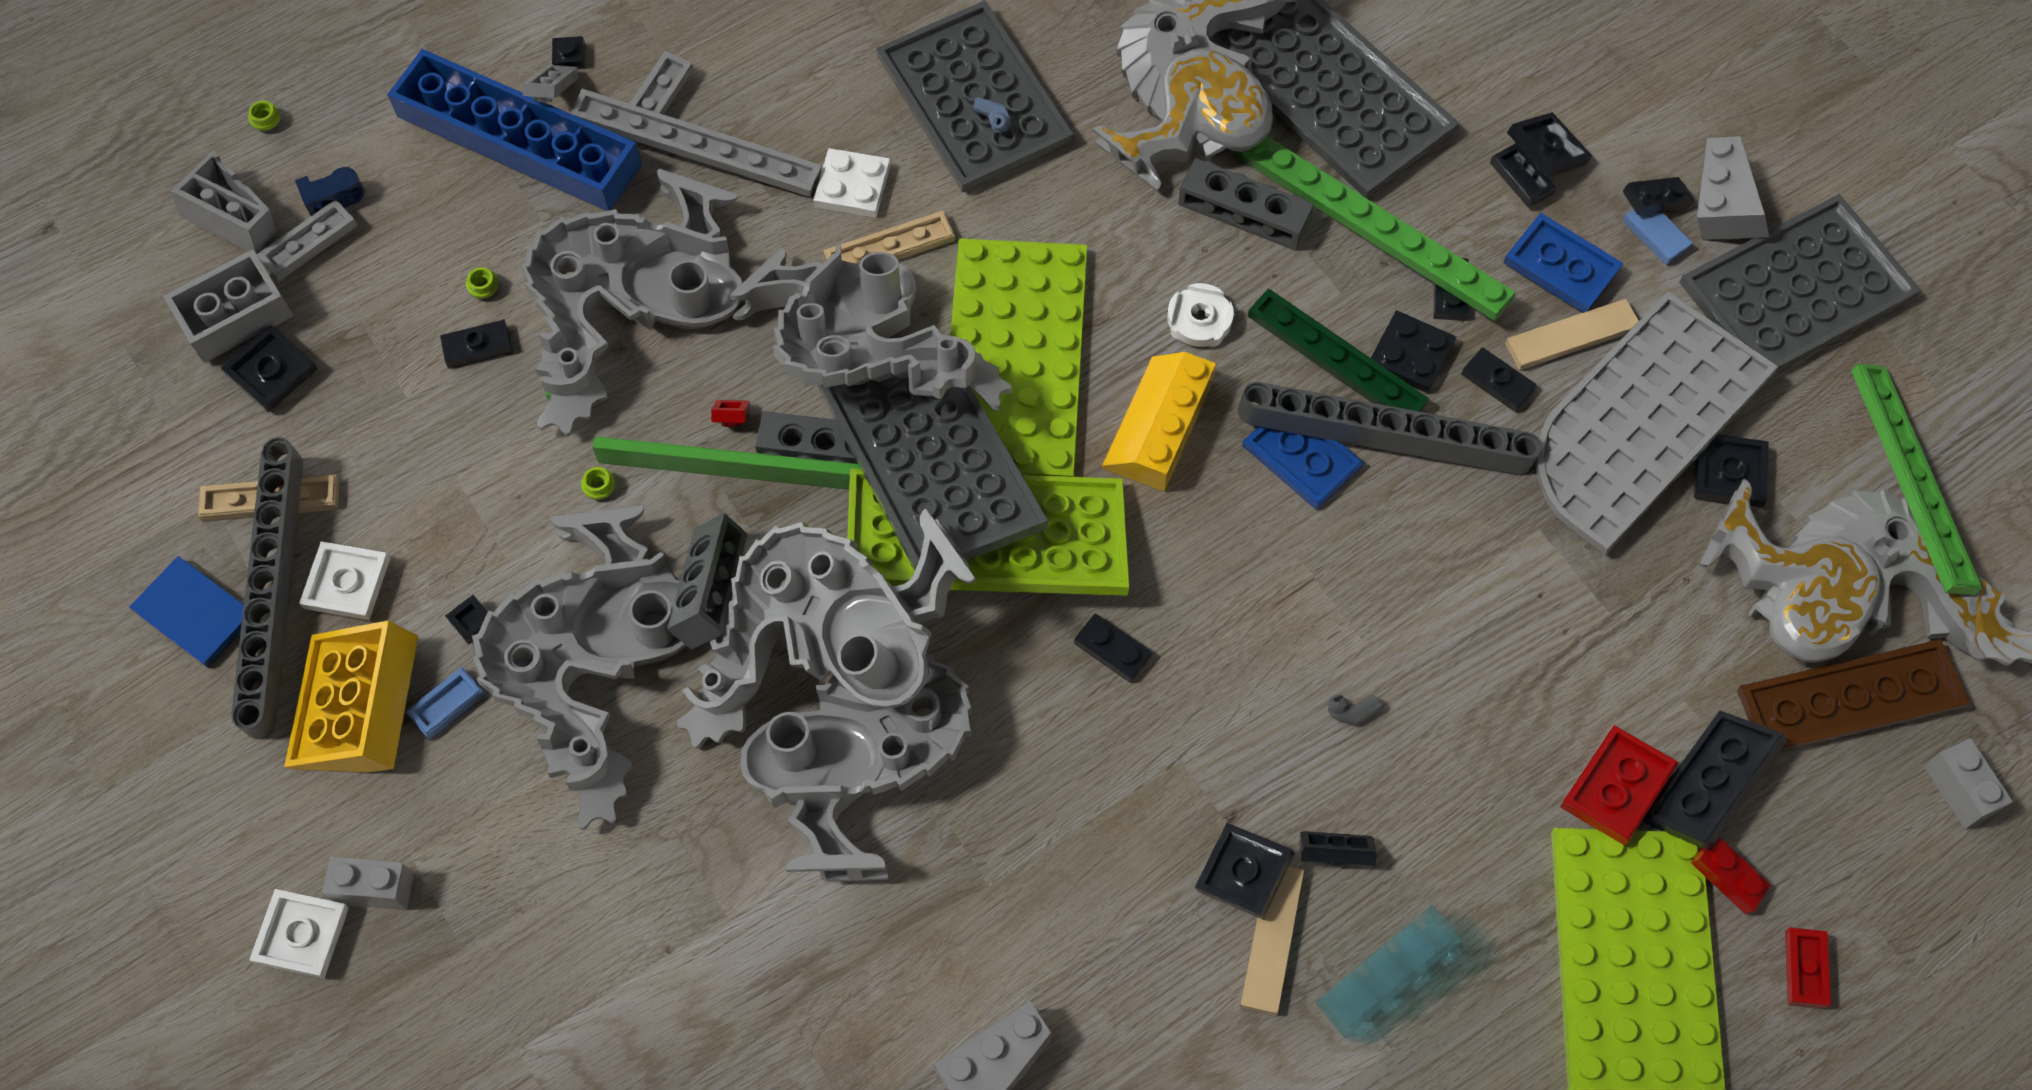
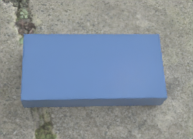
[1623,209,1693,265]
[405,667,486,740]

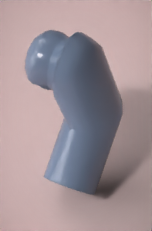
[973,97,1011,133]

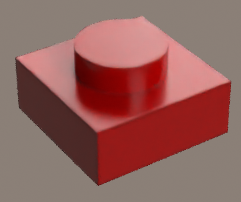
[711,400,750,427]

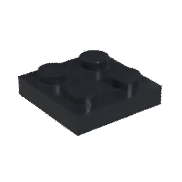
[1507,112,1593,178]
[1371,310,1457,394]
[221,325,318,412]
[1694,434,1769,508]
[1195,823,1295,920]

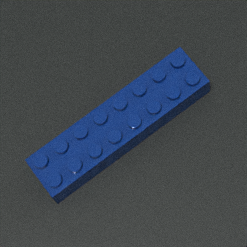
[387,49,642,211]

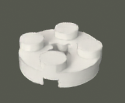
[1167,283,1234,347]

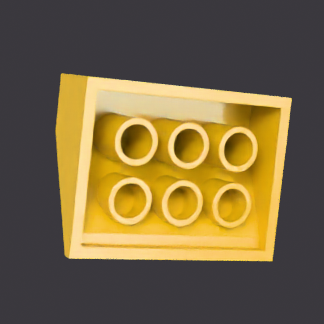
[284,621,418,773]

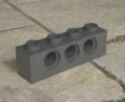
[1178,158,1314,251]
[755,411,858,464]
[667,513,747,650]

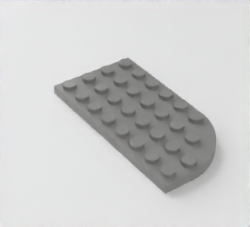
[1536,291,1778,555]

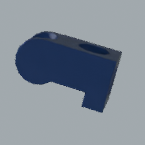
[295,167,365,216]

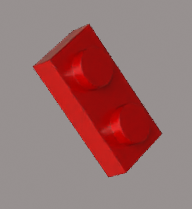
[1691,837,1771,914]
[1785,927,1831,1009]

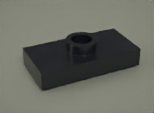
[1490,144,1556,208]
[440,319,513,368]
[1461,347,1537,412]
[1299,831,1377,866]

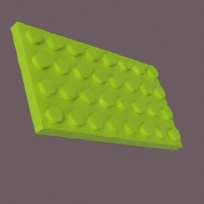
[950,238,1087,477]
[847,469,1129,596]
[1551,828,1725,1090]

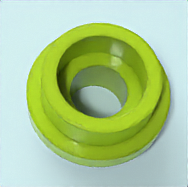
[248,100,281,131]
[466,267,499,299]
[581,467,615,500]

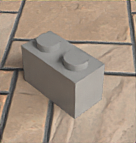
[1924,738,2013,829]
[322,856,414,910]

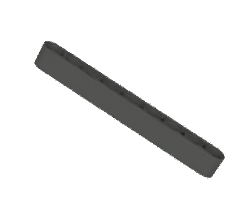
[1238,382,1542,475]
[231,437,303,739]

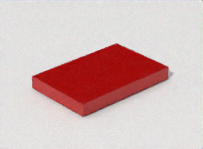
[1560,725,1679,846]

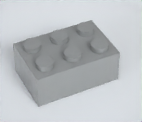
[163,249,294,363]

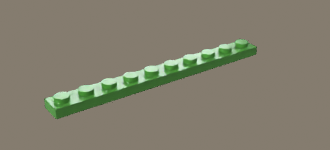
[1234,136,1515,321]

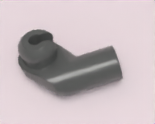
[1328,694,1382,725]

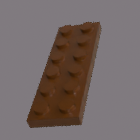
[1737,639,1970,752]

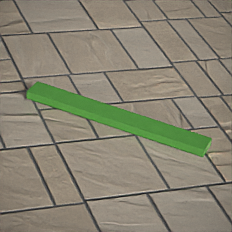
[1851,363,1982,595]
[592,436,861,490]

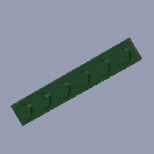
[1247,288,1429,412]

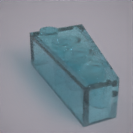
[1315,905,1463,1040]

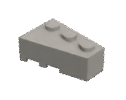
[1697,136,1770,240]
[171,150,278,255]
[933,1001,1051,1090]

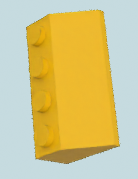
[1102,352,1216,492]

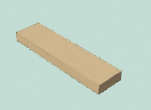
[823,210,955,264]
[1505,299,1639,371]
[198,474,339,522]
[1240,867,1304,1016]

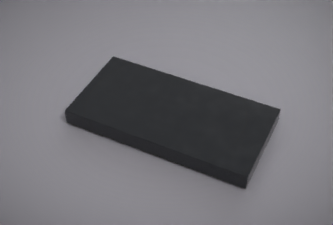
[1644,710,1787,851]

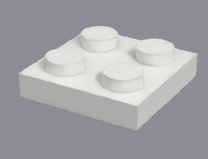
[813,148,890,218]
[299,541,390,621]
[249,889,349,979]

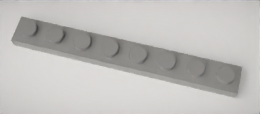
[570,88,821,197]

